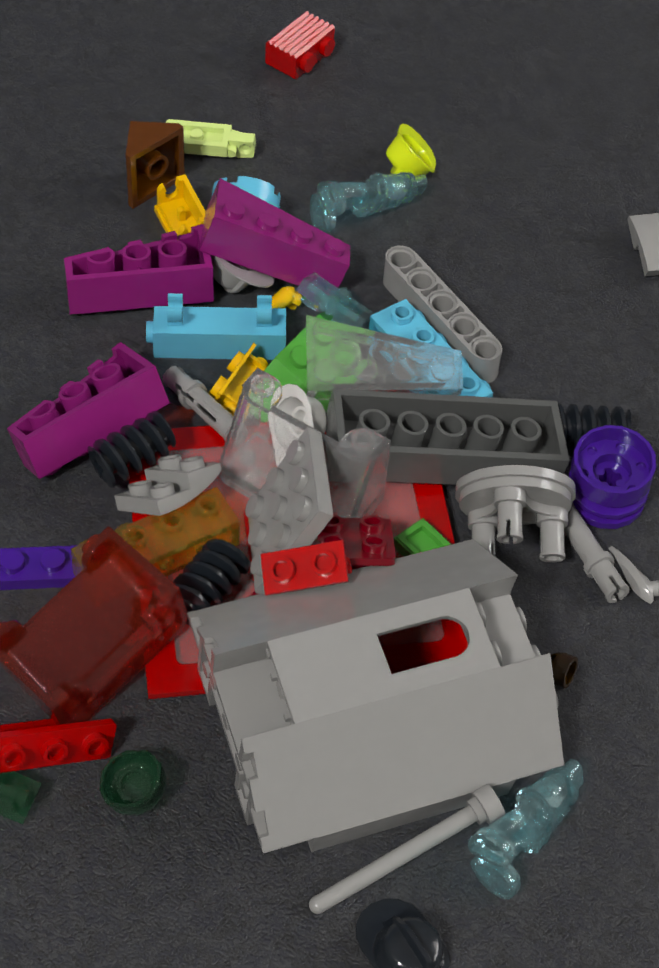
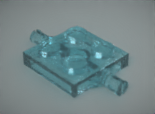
[296,272,373,333]

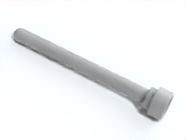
[309,784,506,914]

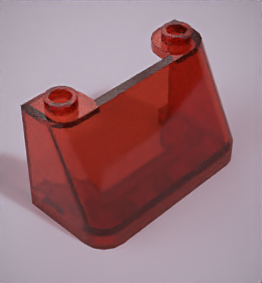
[0,526,188,725]

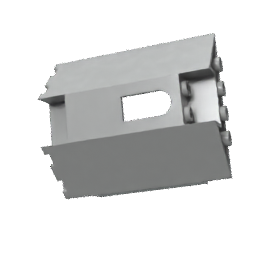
[187,539,564,854]

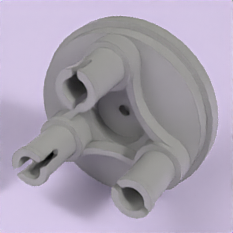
[455,465,576,562]

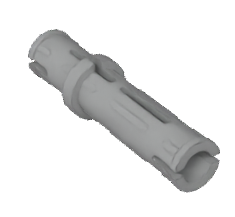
[162,366,245,444]
[564,503,630,603]

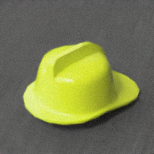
[386,123,436,182]

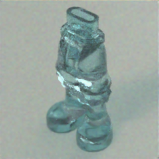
[310,172,427,234]
[467,759,584,899]

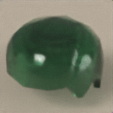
[99,750,166,816]

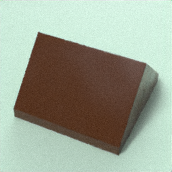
[126,121,185,209]

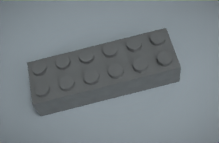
[326,389,570,485]

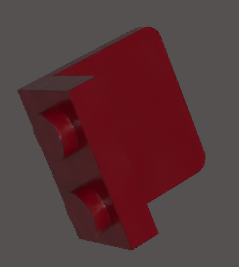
[311,515,396,569]

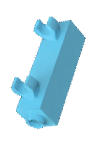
[146,293,286,360]

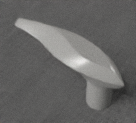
[608,546,659,604]

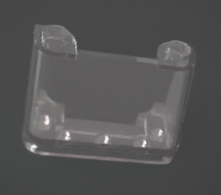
[219,368,391,518]

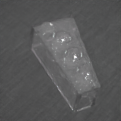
[306,315,463,400]

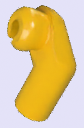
[272,286,302,310]

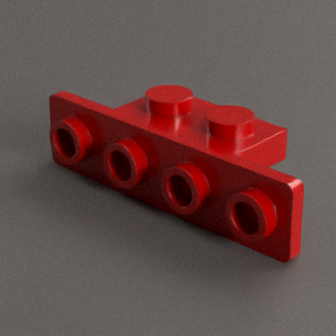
[0,718,117,773]

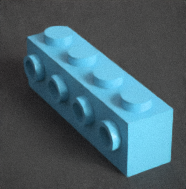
[368,299,493,397]

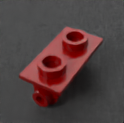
[260,540,352,596]

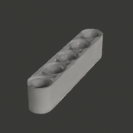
[383,245,502,383]

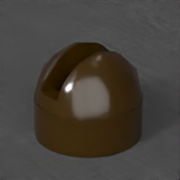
[551,652,578,688]

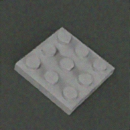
[245,427,333,594]

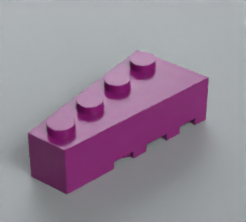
[199,178,350,298]
[64,224,214,315]
[7,342,170,479]

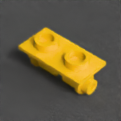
[209,343,269,416]

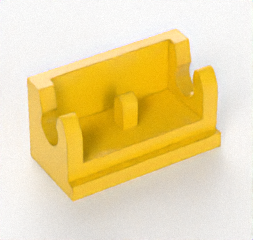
[154,174,205,236]

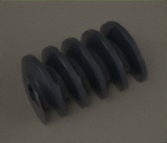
[558,403,631,447]
[87,411,176,488]
[163,539,251,626]

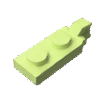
[166,119,256,158]

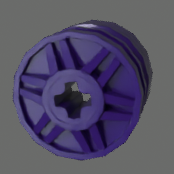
[568,425,656,529]

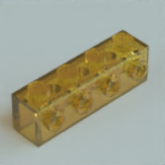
[71,487,240,608]

